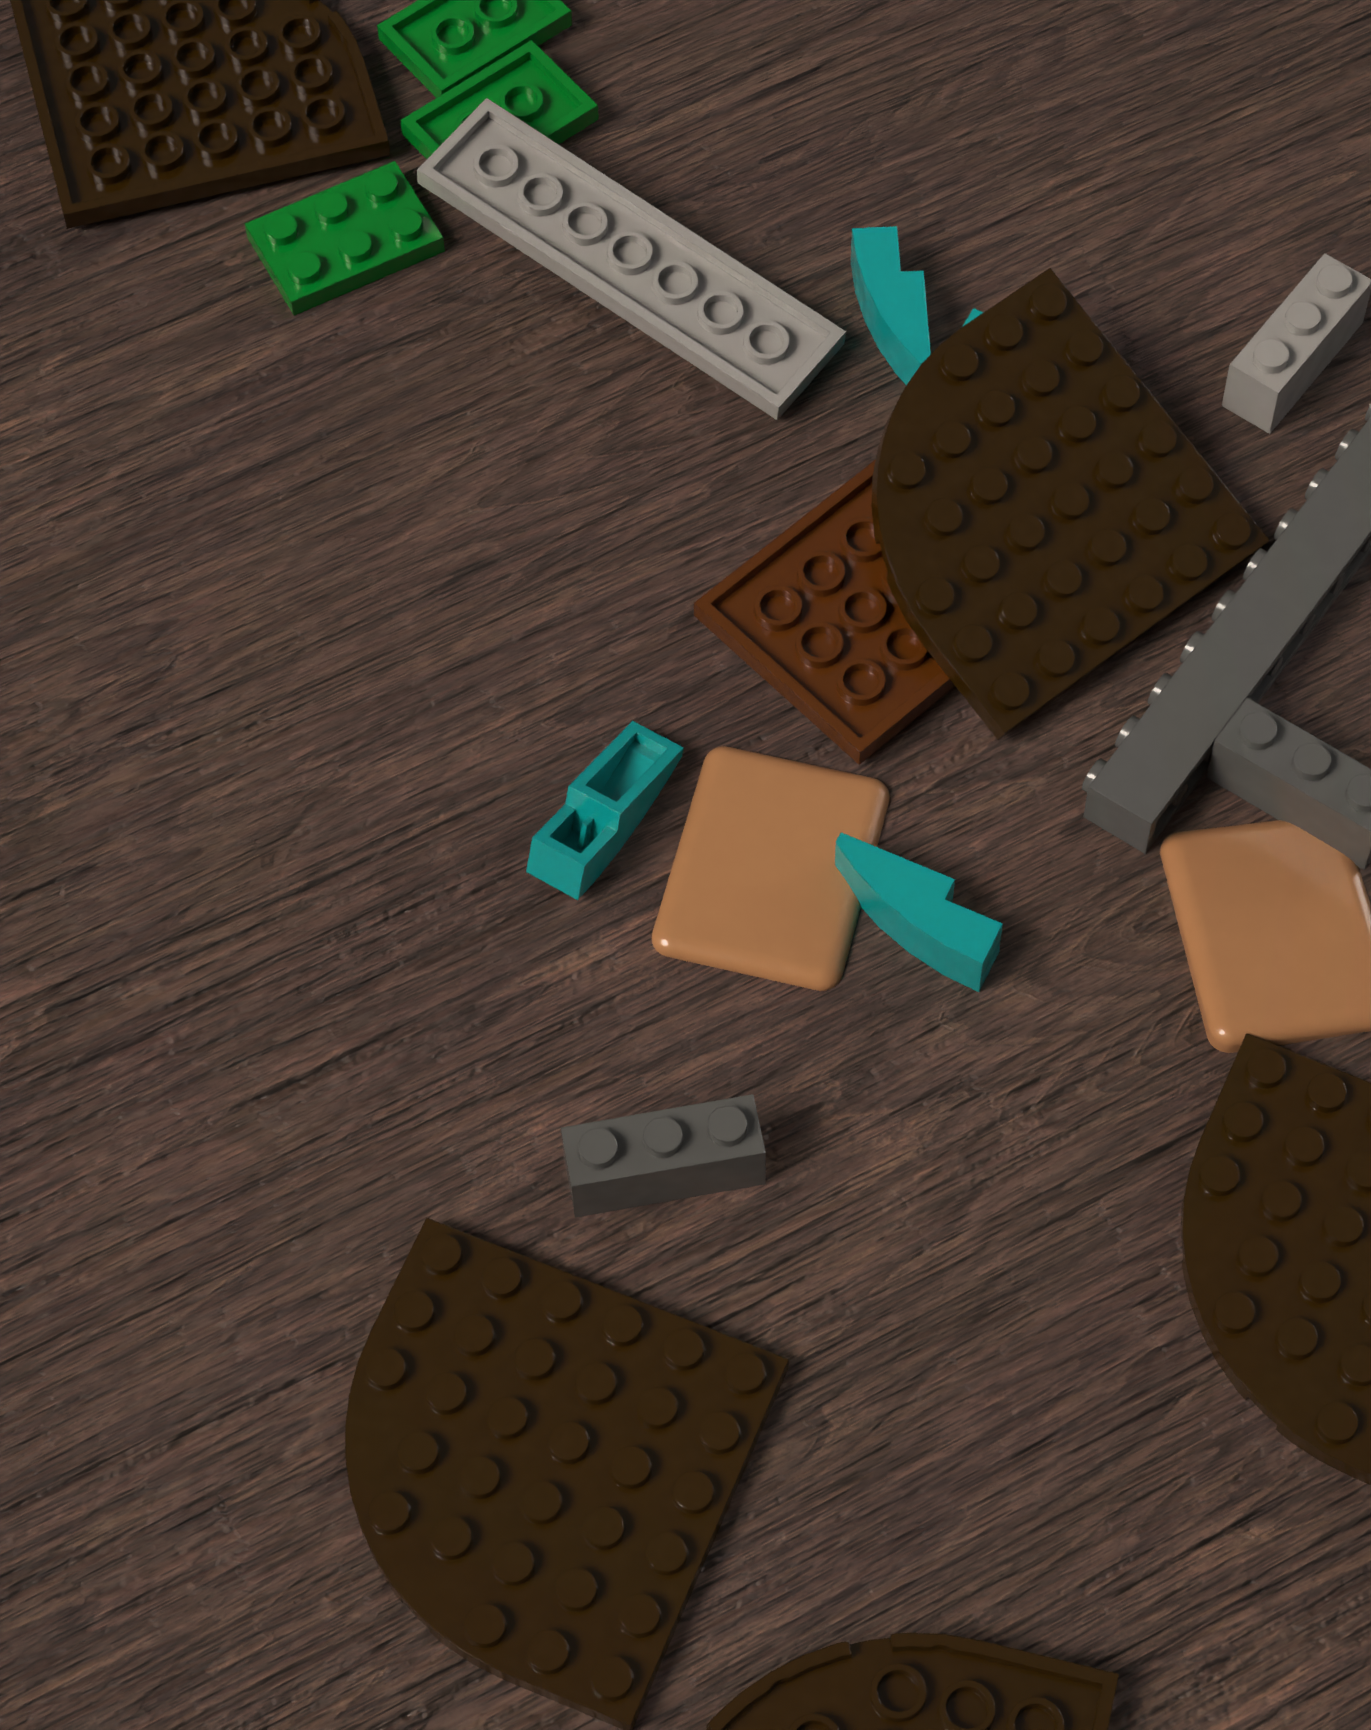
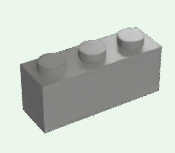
[1222,253,1371,434]

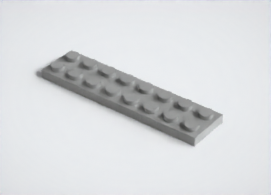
[417,98,846,420]

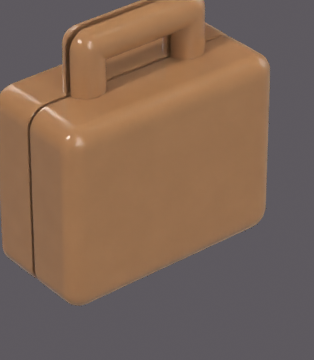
[652,746,890,991]
[1160,820,1371,1053]

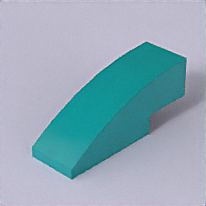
[851,226,931,385]
[526,721,684,900]
[835,832,1003,992]

